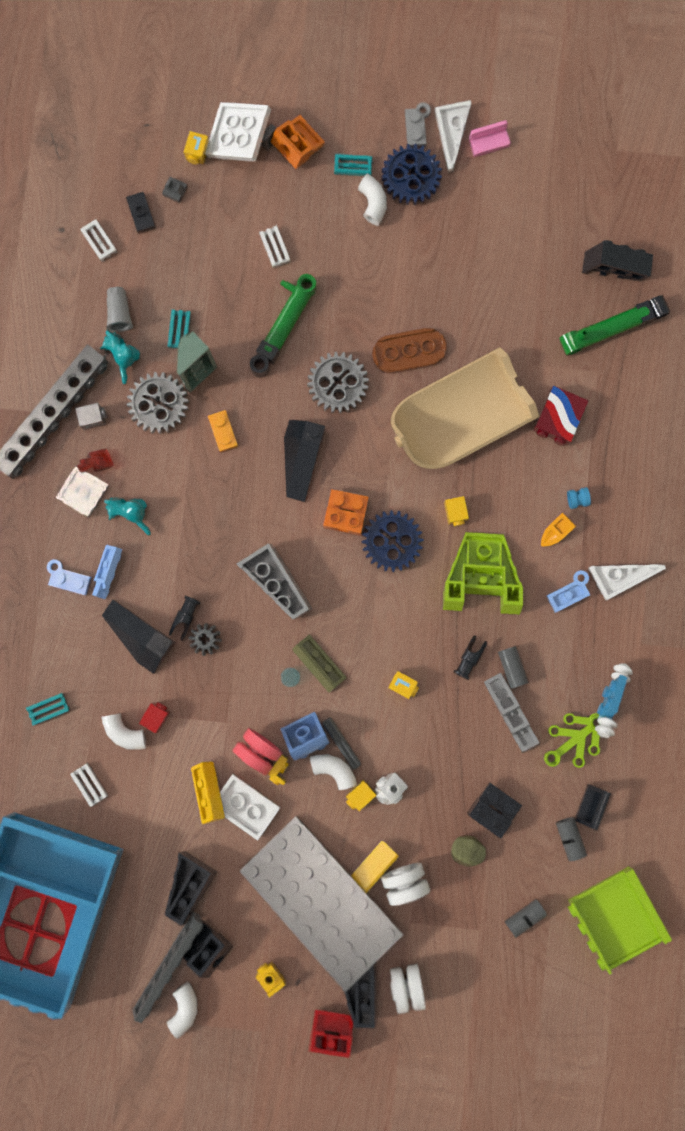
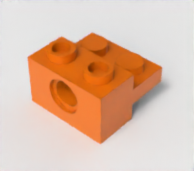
[271,115,325,169]
[323,489,369,536]

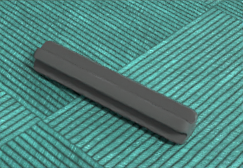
[323,718,361,770]

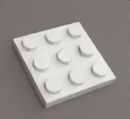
[205,102,271,162]

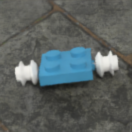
[595,663,633,738]

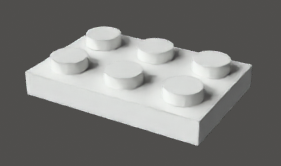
[220,774,281,840]

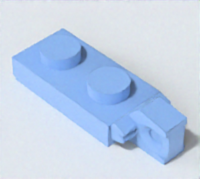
[92,545,123,599]

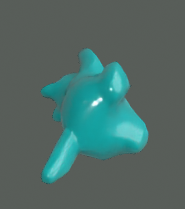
[100,330,140,384]
[104,497,151,536]

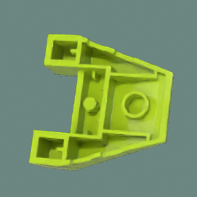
[443,532,523,615]

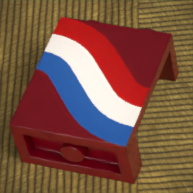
[533,385,589,446]

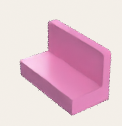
[469,120,511,157]

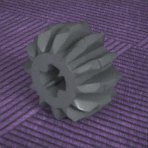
[189,623,222,656]

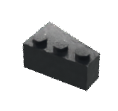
[582,240,653,281]
[165,851,217,926]
[342,962,377,1028]

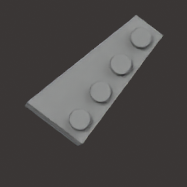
[237,543,312,619]

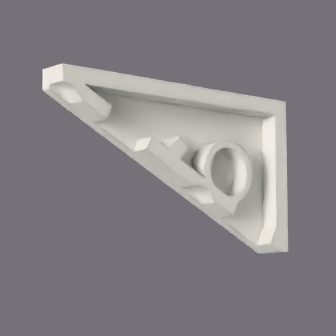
[435,101,471,172]
[588,564,666,600]

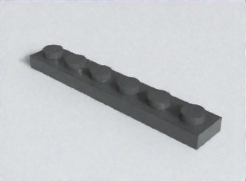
[132,912,202,1023]

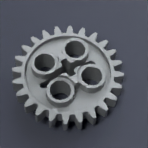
[307,351,369,414]
[127,372,189,434]

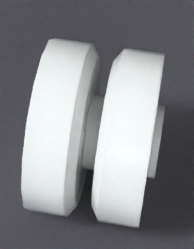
[381,863,430,905]
[390,964,426,1014]

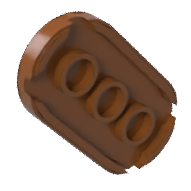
[372,328,447,373]

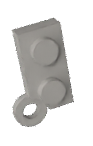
[405,103,431,148]

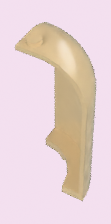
[391,347,540,469]

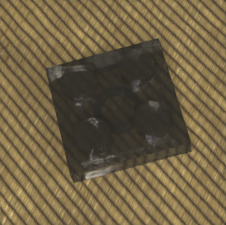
[56,466,109,518]

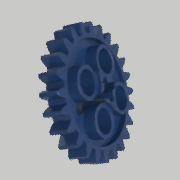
[382,143,442,205]
[361,510,424,573]

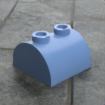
[281,712,330,761]

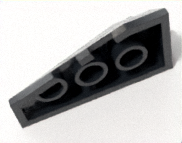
[102,600,176,674]

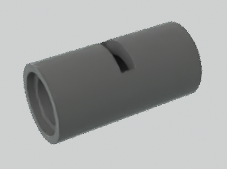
[498,646,529,689]
[556,817,587,861]
[504,899,548,938]

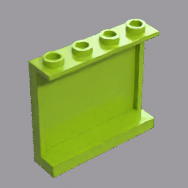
[568,866,672,975]

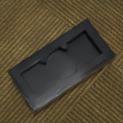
[126,191,156,233]

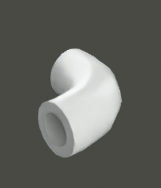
[358,174,387,226]
[102,714,147,750]
[310,754,357,790]
[167,981,197,1039]

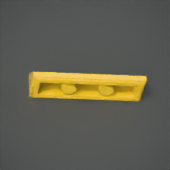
[191,761,225,825]
[351,841,399,893]

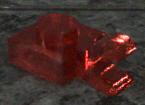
[77,448,114,472]

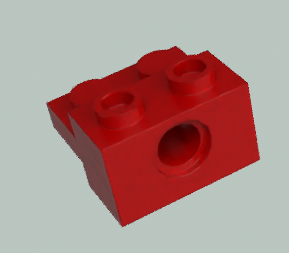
[308,1010,353,1058]

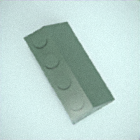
[177,331,218,393]

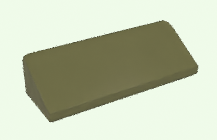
[292,634,347,693]

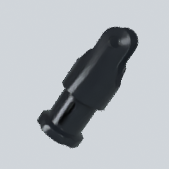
[169,595,201,641]
[453,635,488,680]

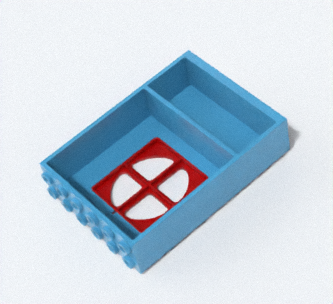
[0,812,124,1019]

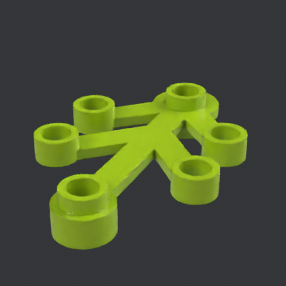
[544,713,600,768]

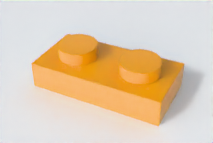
[208,410,238,452]

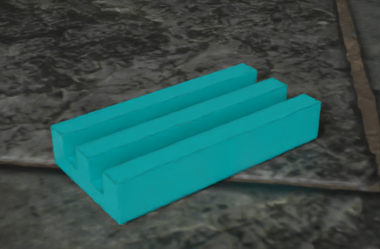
[334,154,372,176]
[167,309,191,349]
[26,693,70,726]

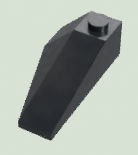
[284,420,326,502]

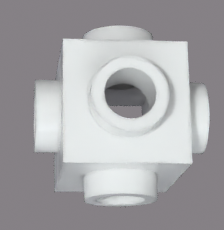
[373,773,408,805]

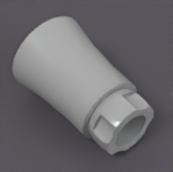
[106,287,133,332]

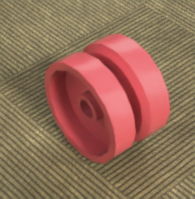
[232,728,283,775]

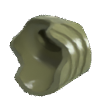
[451,835,486,867]

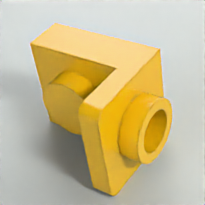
[268,754,289,786]

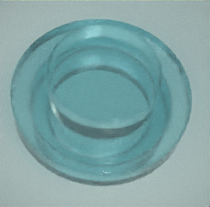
[281,668,300,687]

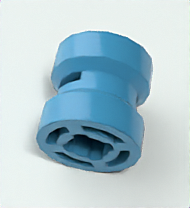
[567,487,591,509]

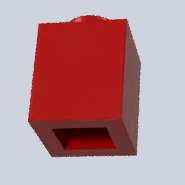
[139,702,170,733]

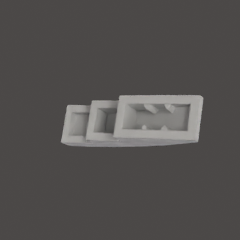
[484,673,540,754]

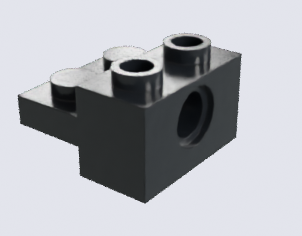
[467,782,522,839]
[182,920,233,978]

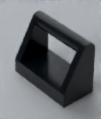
[575,784,611,831]

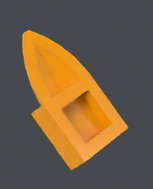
[541,512,576,547]

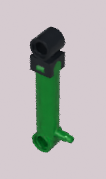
[250,274,317,377]
[559,295,671,356]

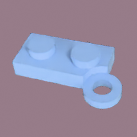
[47,559,92,595]
[546,570,590,613]

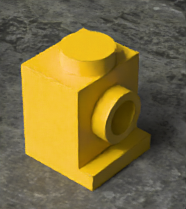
[256,962,286,998]

